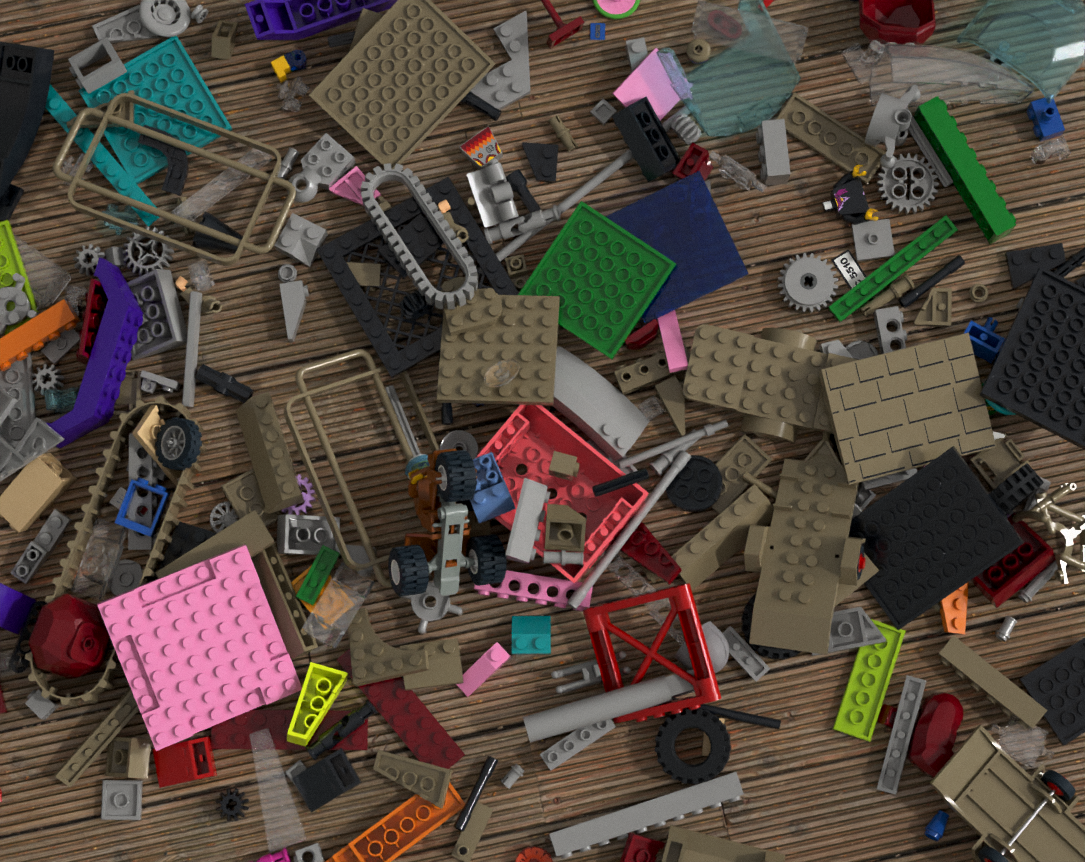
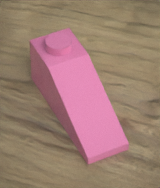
[456,642,511,697]

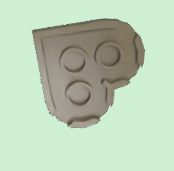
[441,277,503,336]

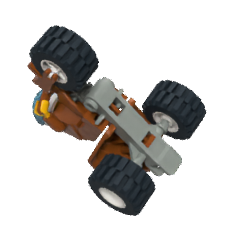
[388,449,507,597]

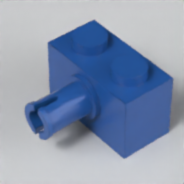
[1027,95,1065,142]
[963,317,1005,363]

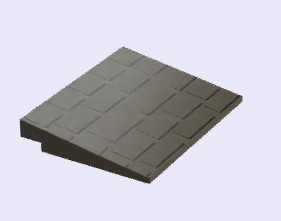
[818,333,996,485]

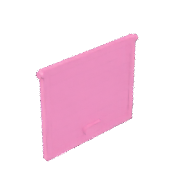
[612,48,693,120]

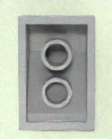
[277,514,340,555]

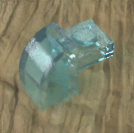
[44,387,80,413]

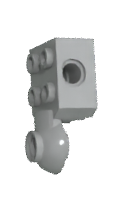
[287,133,356,203]

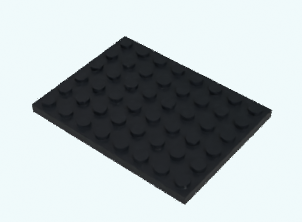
[979,266,1085,449]
[849,446,1024,630]

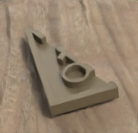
[67,90,135,128]

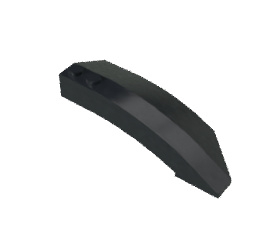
[0,42,54,196]

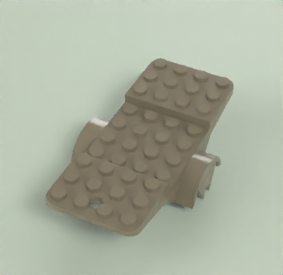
[682,324,858,444]

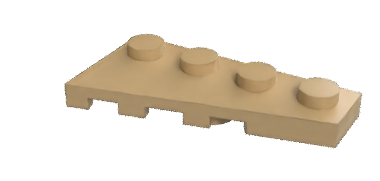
[132,405,183,486]

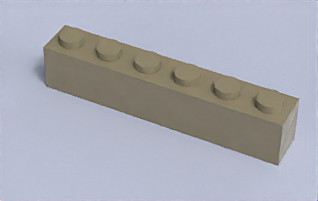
[251,544,318,659]
[938,635,1047,731]

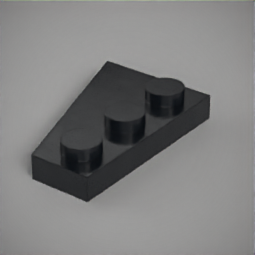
[1005,243,1066,290]

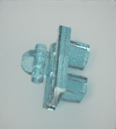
[102,204,139,235]

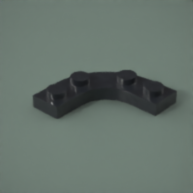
[138,125,189,196]

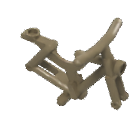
[1012,483,1085,584]

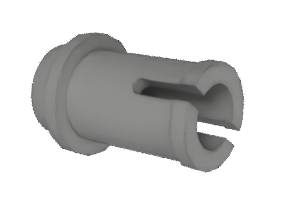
[995,615,1017,642]
[501,763,525,789]

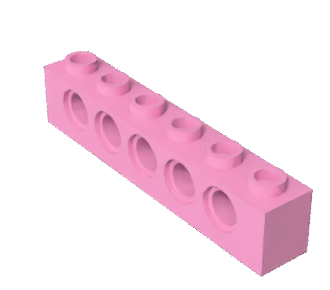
[474,570,593,611]

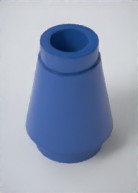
[924,810,949,841]

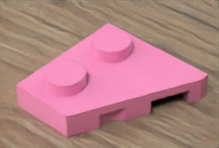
[328,166,381,207]

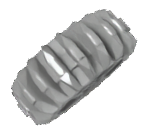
[122,226,174,276]

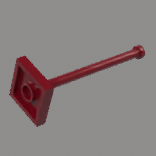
[541,0,585,49]

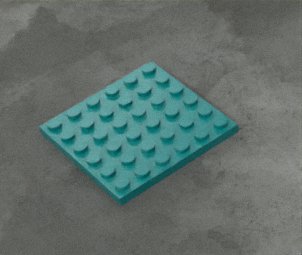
[78,36,233,185]

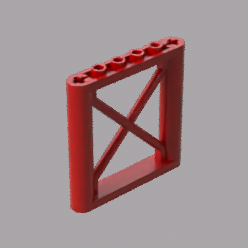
[583,583,722,723]

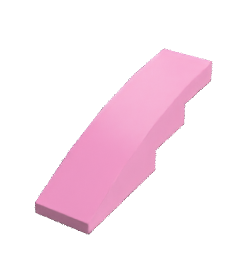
[656,308,688,373]

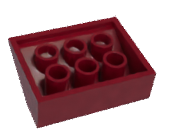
[76,279,108,365]
[971,513,1056,608]

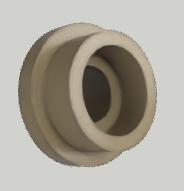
[969,284,988,303]

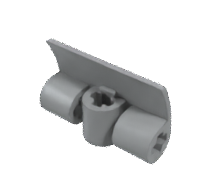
[467,163,519,228]

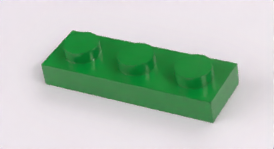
[296,545,340,606]

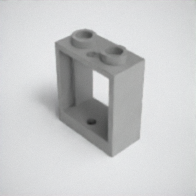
[68,37,127,94]

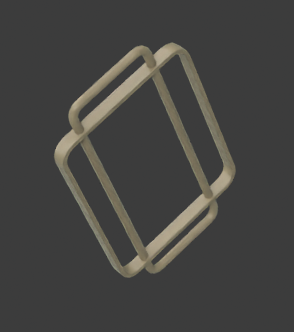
[52,93,296,266]
[284,349,440,587]

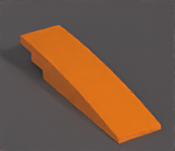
[325,782,465,862]

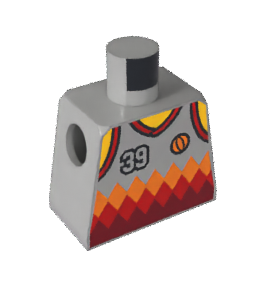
[459,126,503,170]

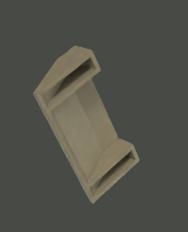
[661,825,785,862]

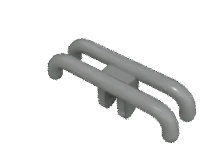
[551,651,631,694]

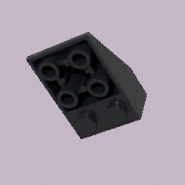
[292,748,362,813]

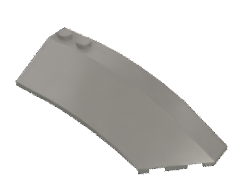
[552,346,650,461]

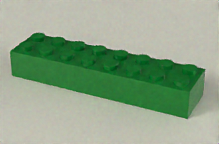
[913,96,1016,244]

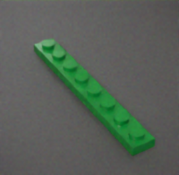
[828,215,958,323]

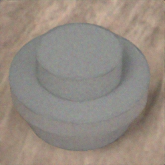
[278,264,297,283]

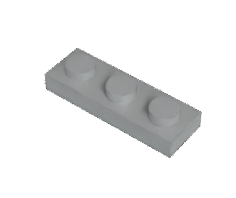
[723,626,770,682]

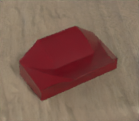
[672,142,713,184]
[623,319,659,350]

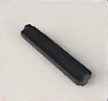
[592,468,649,497]

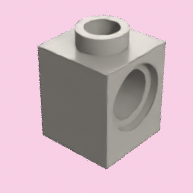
[25,689,59,720]
[293,843,325,862]

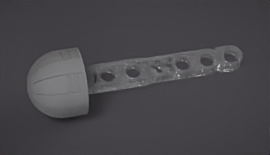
[601,549,729,673]

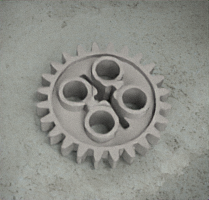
[877,153,939,215]

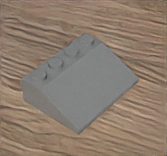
[127,269,187,360]

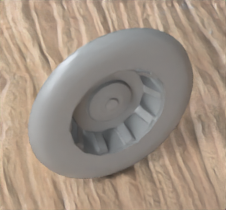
[139,0,191,37]

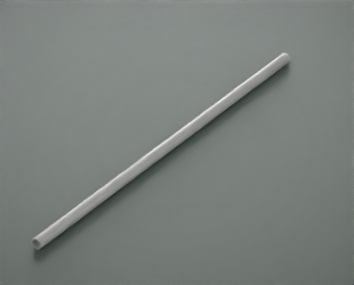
[477,100,697,279]

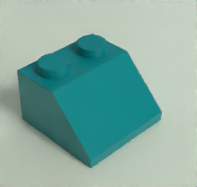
[512,616,551,655]

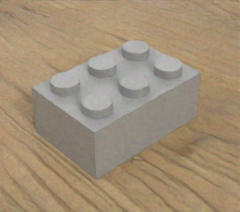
[756,119,790,186]

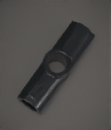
[195,364,254,403]

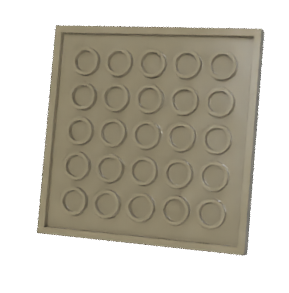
[437,295,560,406]

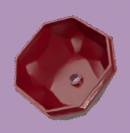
[859,0,936,54]
[28,593,110,678]

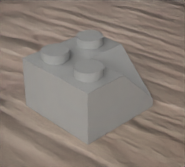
[274,213,328,267]

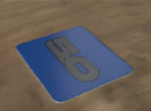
[590,23,605,40]

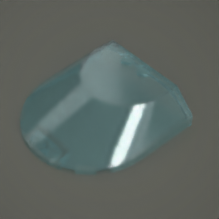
[957,0,1085,104]

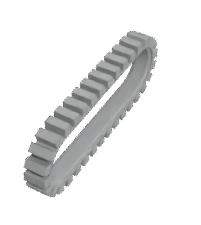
[361,163,478,310]

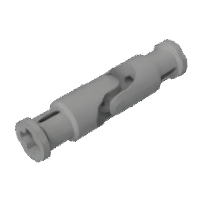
[484,205,561,244]

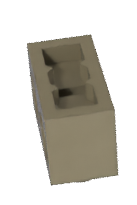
[549,451,580,481]

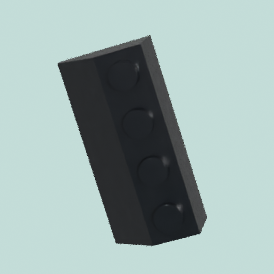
[612,96,681,182]

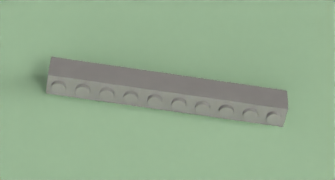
[549,772,744,859]

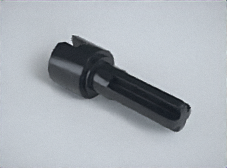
[506,169,542,213]

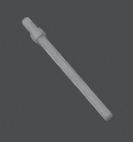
[619,419,728,469]

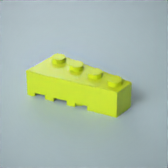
[287,662,348,747]

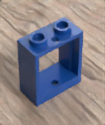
[115,477,171,537]

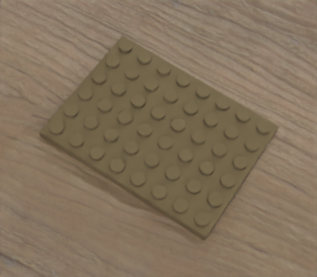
[309,0,496,169]

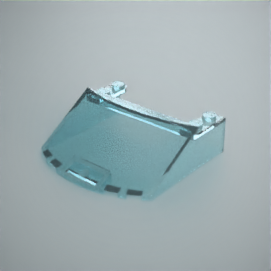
[656,0,801,137]

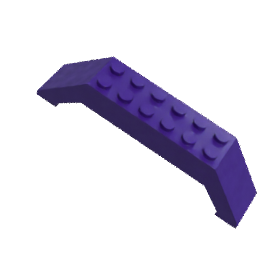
[245,0,397,40]
[46,257,143,448]

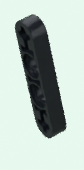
[8,601,47,673]

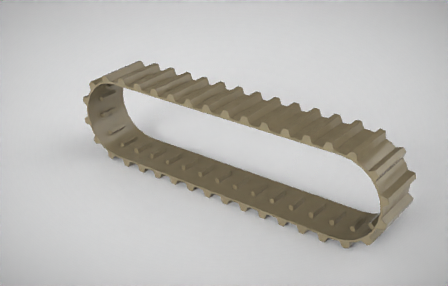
[25,396,207,707]

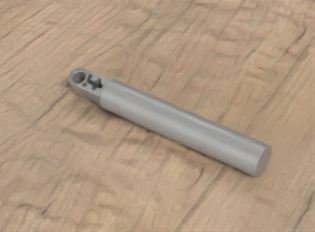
[523,669,695,743]

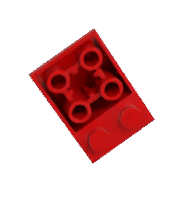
[152,737,217,788]

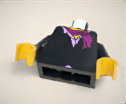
[822,165,879,225]

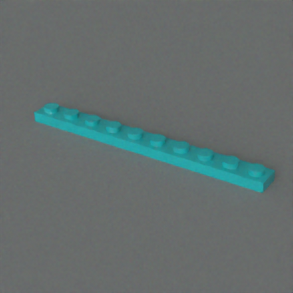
[45,85,160,227]

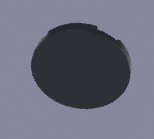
[666,455,723,512]

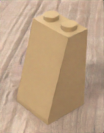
[0,453,77,532]

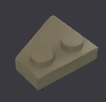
[913,288,952,327]

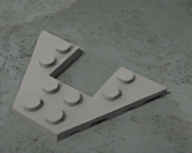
[471,11,530,110]
[0,386,65,482]

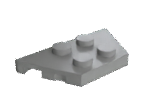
[812,607,887,656]

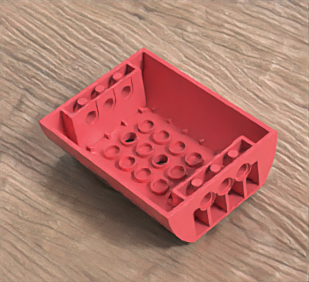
[476,405,649,584]

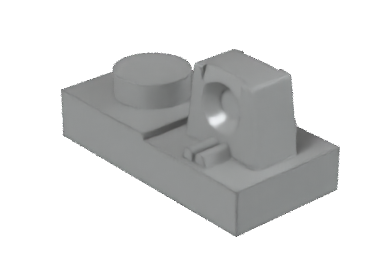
[140,370,181,394]

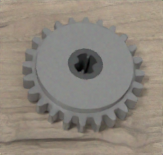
[777,253,838,314]

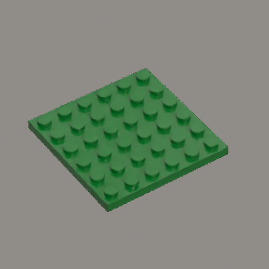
[518,201,677,360]

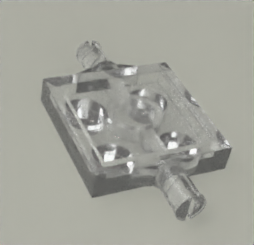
[709,151,767,193]
[990,716,1054,768]

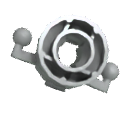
[864,85,921,168]

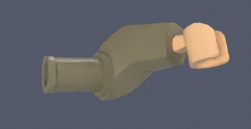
[438,200,469,243]
[175,276,222,313]

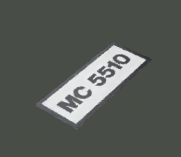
[832,249,867,289]

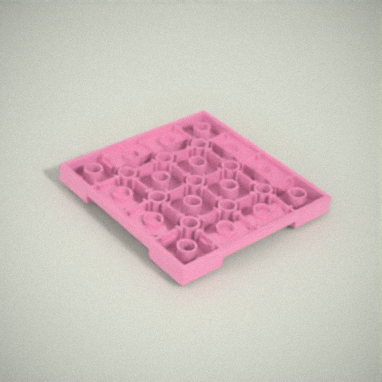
[97,544,302,751]

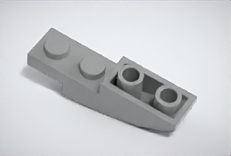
[11,509,72,584]

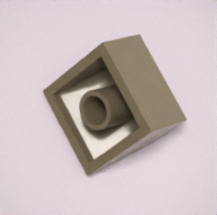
[105,737,151,779]

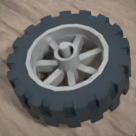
[155,417,202,470]

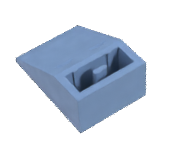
[470,452,516,524]

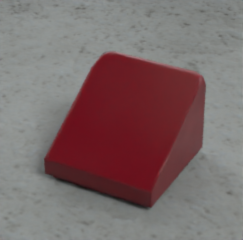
[877,704,898,729]

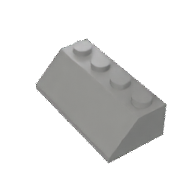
[505,478,550,564]

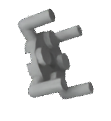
[0,273,39,336]
[401,580,463,635]

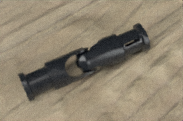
[305,699,378,760]

